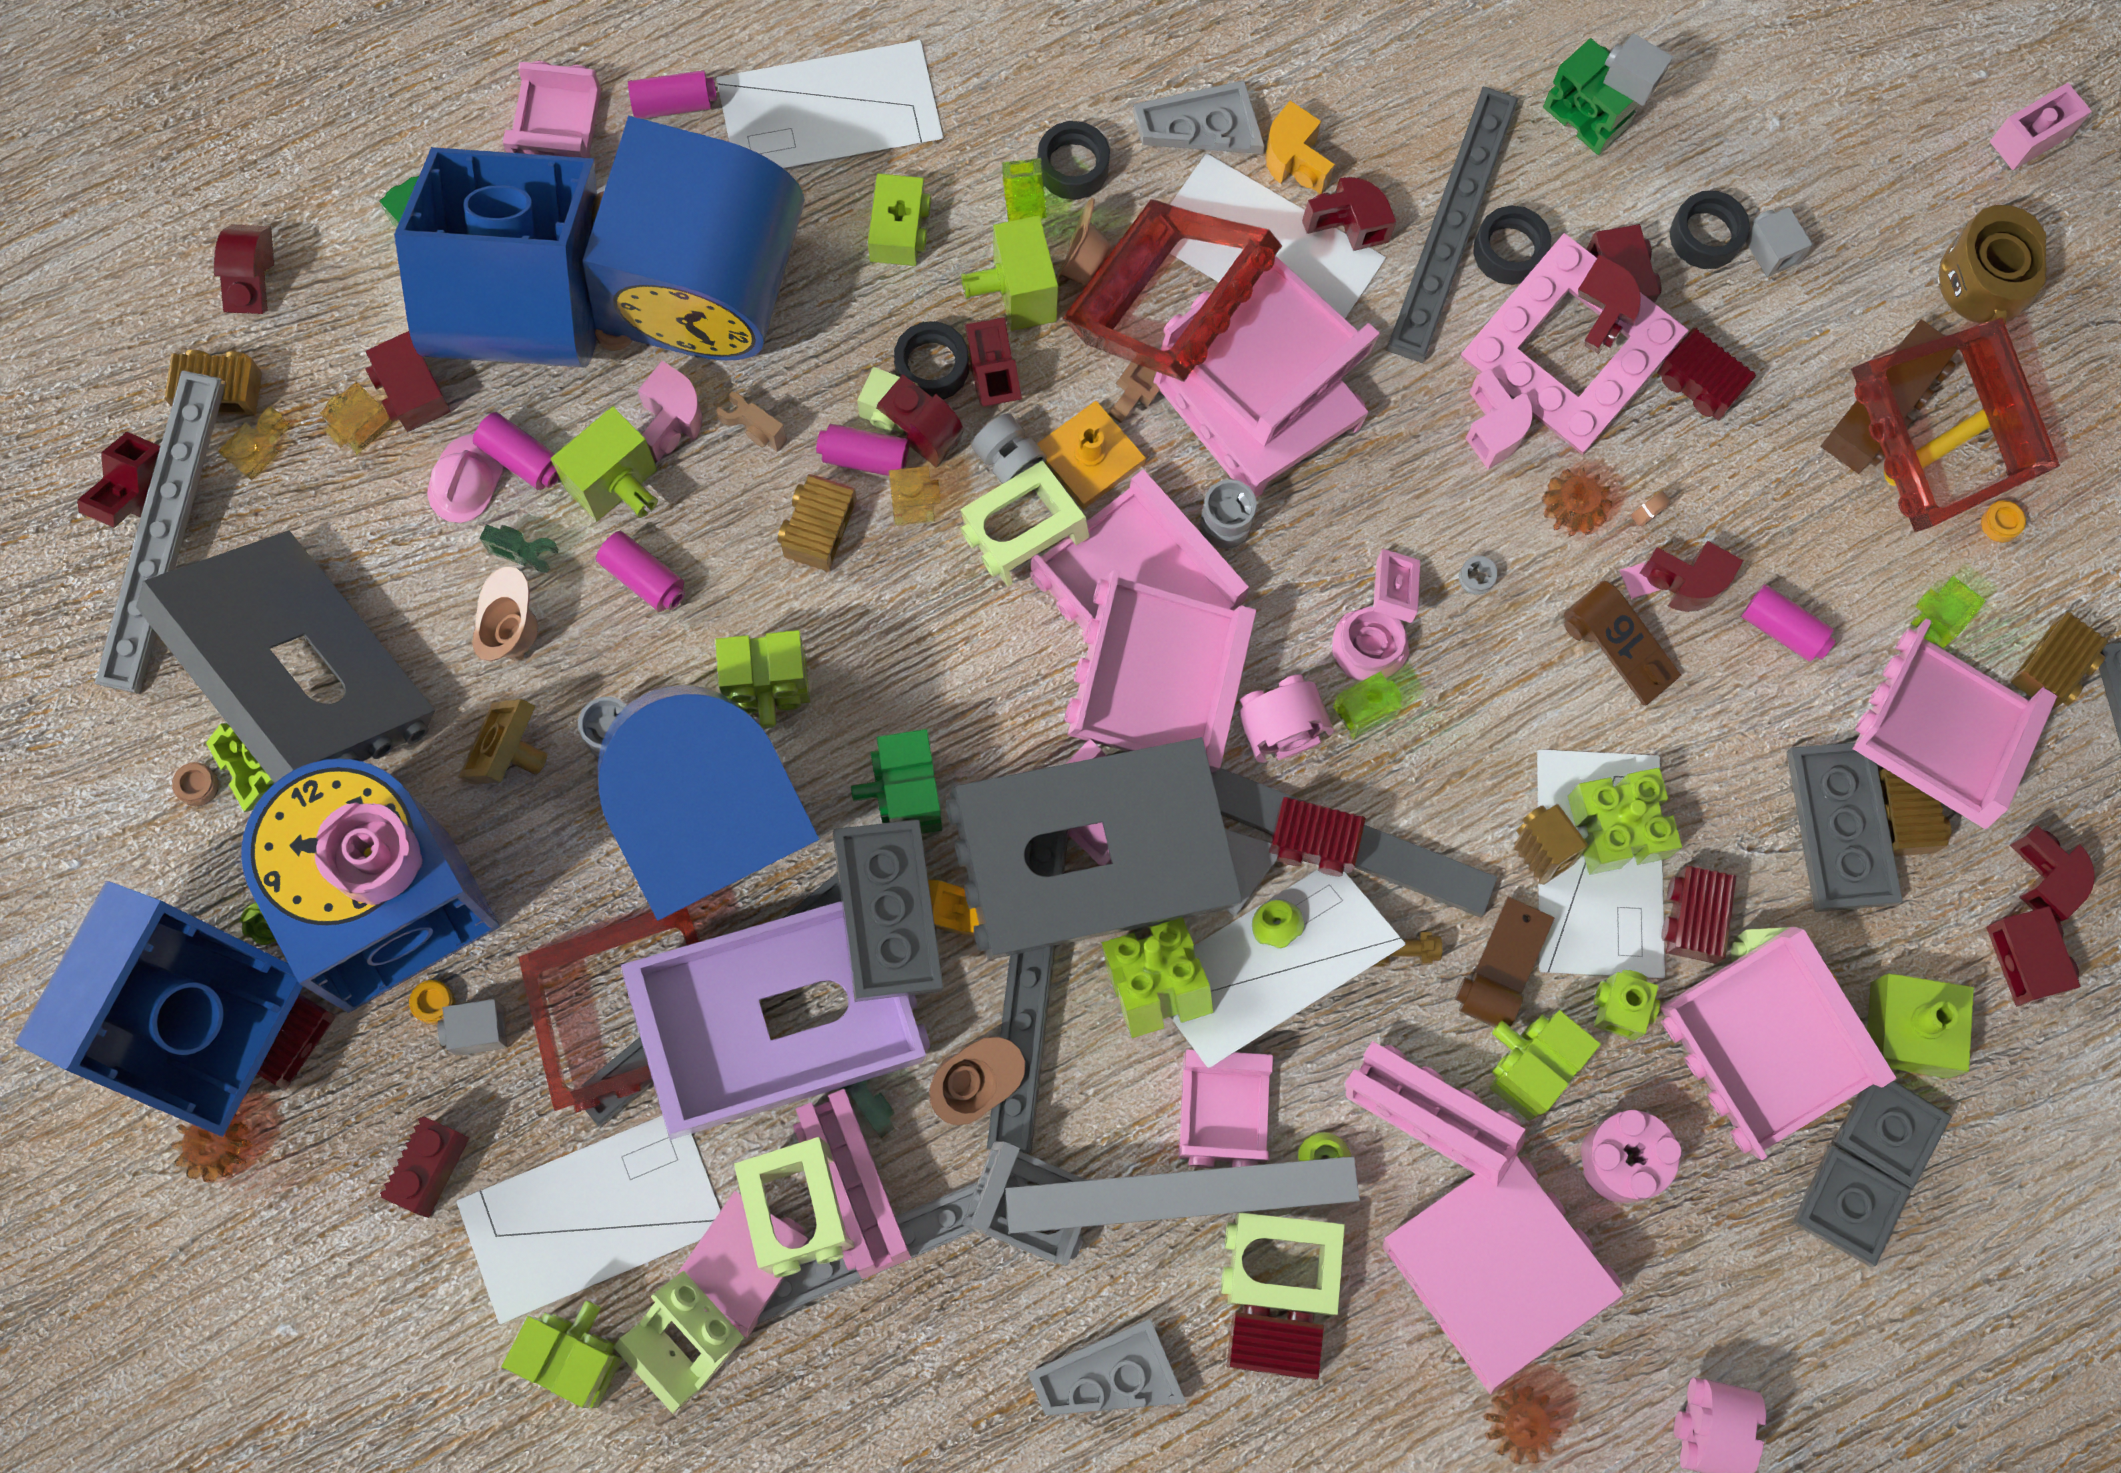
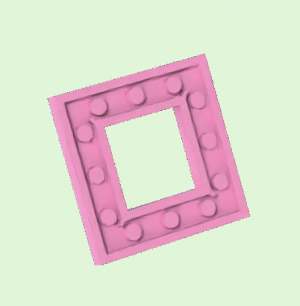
[1461,233,1689,455]

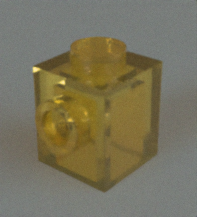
[320,381,393,455]
[888,466,941,526]

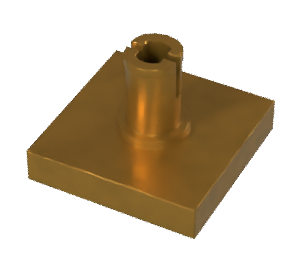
[458,699,548,784]

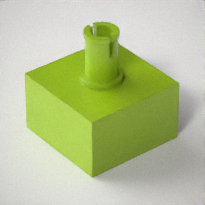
[961,215,1058,331]
[550,406,658,522]
[1867,973,1974,1079]

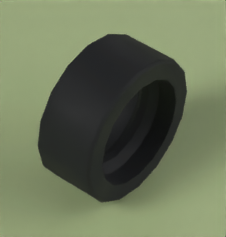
[1037,121,1110,200]
[1669,190,1750,269]
[1473,205,1552,285]
[894,321,969,400]

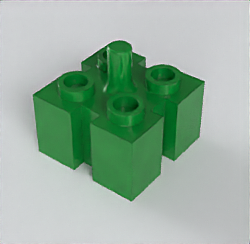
[1543,38,1639,156]
[851,729,943,834]

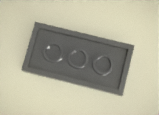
[1786,742,1903,912]
[832,820,943,1002]

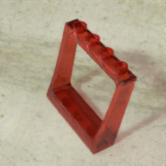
[1062,199,1282,382]
[1851,318,2060,532]
[518,905,701,1113]

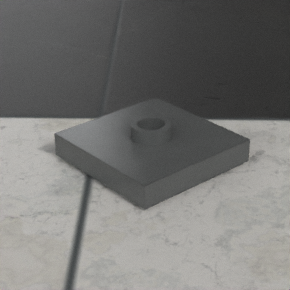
[1831,1081,1952,1190]
[1792,1146,1911,1267]

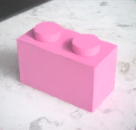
[1990,83,2092,170]

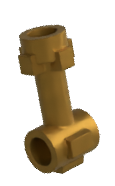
[1371,932,1442,967]

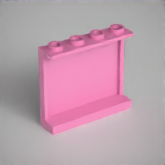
[1161,238,1380,447]
[1153,358,1369,497]
[1030,469,1249,645]
[1064,569,1256,773]
[1853,618,2057,829]
[1660,927,1897,1160]
[1382,1156,1624,1395]

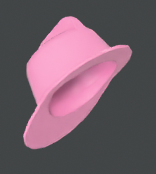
[427,434,504,523]

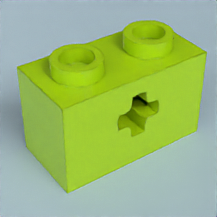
[868,173,931,266]

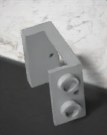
[961,1141,1093,1266]

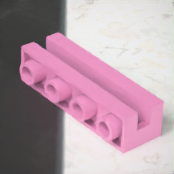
[1345,1041,1525,1186]
[793,1089,911,1279]

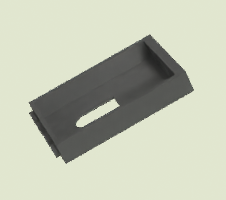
[136,530,435,783]
[946,737,1242,960]

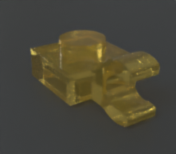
[217,406,291,481]

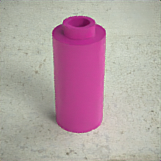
[628,70,717,119]
[473,412,560,490]
[816,423,909,479]
[596,530,685,612]
[1740,583,1836,662]

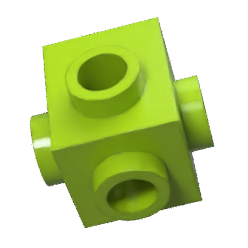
[1594,970,1661,1041]

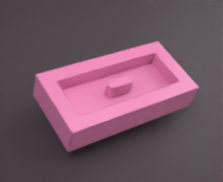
[1373,549,1420,623]

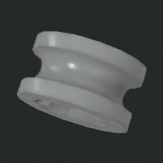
[1459,556,1498,595]

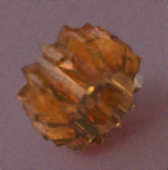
[1542,467,1612,537]
[170,1113,252,1183]
[1484,1386,1562,1464]

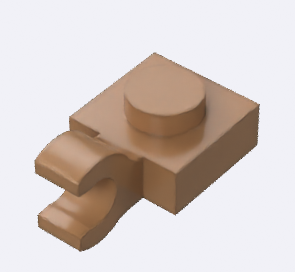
[1108,349,1160,423]
[716,391,787,452]

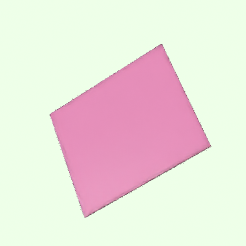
[1619,562,1661,599]

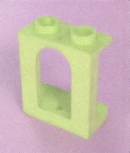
[960,460,1090,587]
[734,1137,855,1278]
[1221,1212,1345,1316]
[613,1270,745,1414]

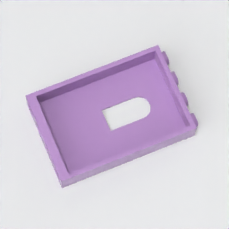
[621,901,930,1140]

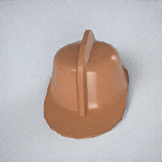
[1056,198,1112,286]
[472,566,539,661]
[929,1036,1025,1126]

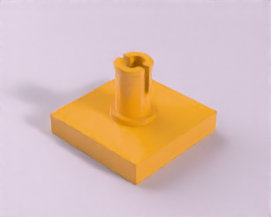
[1037,401,1146,510]

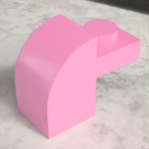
[638,361,702,462]
[1465,368,1532,469]

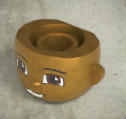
[1937,205,2047,329]

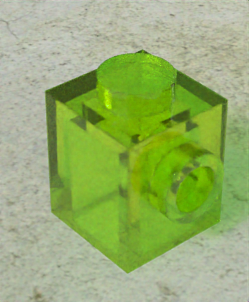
[1002,158,1047,222]
[1910,576,1986,648]
[1333,671,1402,740]

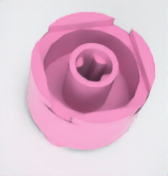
[1238,674,1334,763]
[314,803,422,905]
[1581,1110,1681,1203]
[1674,1377,1766,1473]

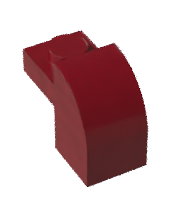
[1302,177,1397,251]
[214,224,274,314]
[1578,254,1641,354]
[964,316,1022,407]
[876,374,964,468]
[77,431,161,528]
[1639,541,1744,612]
[2009,825,2095,922]

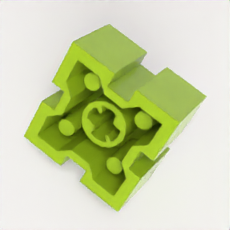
[715,630,810,729]
[206,723,274,812]
[1567,767,1682,875]
[1101,917,1213,1039]
[1489,1010,1601,1121]
[501,1301,623,1408]

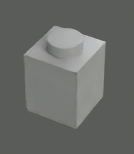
[1603,33,1673,106]
[1746,207,1813,277]
[437,999,508,1056]

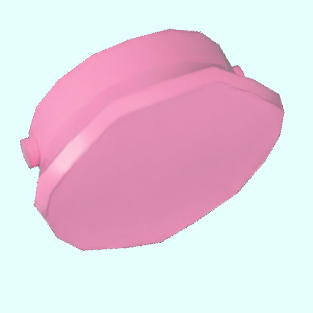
[1332,607,1409,683]

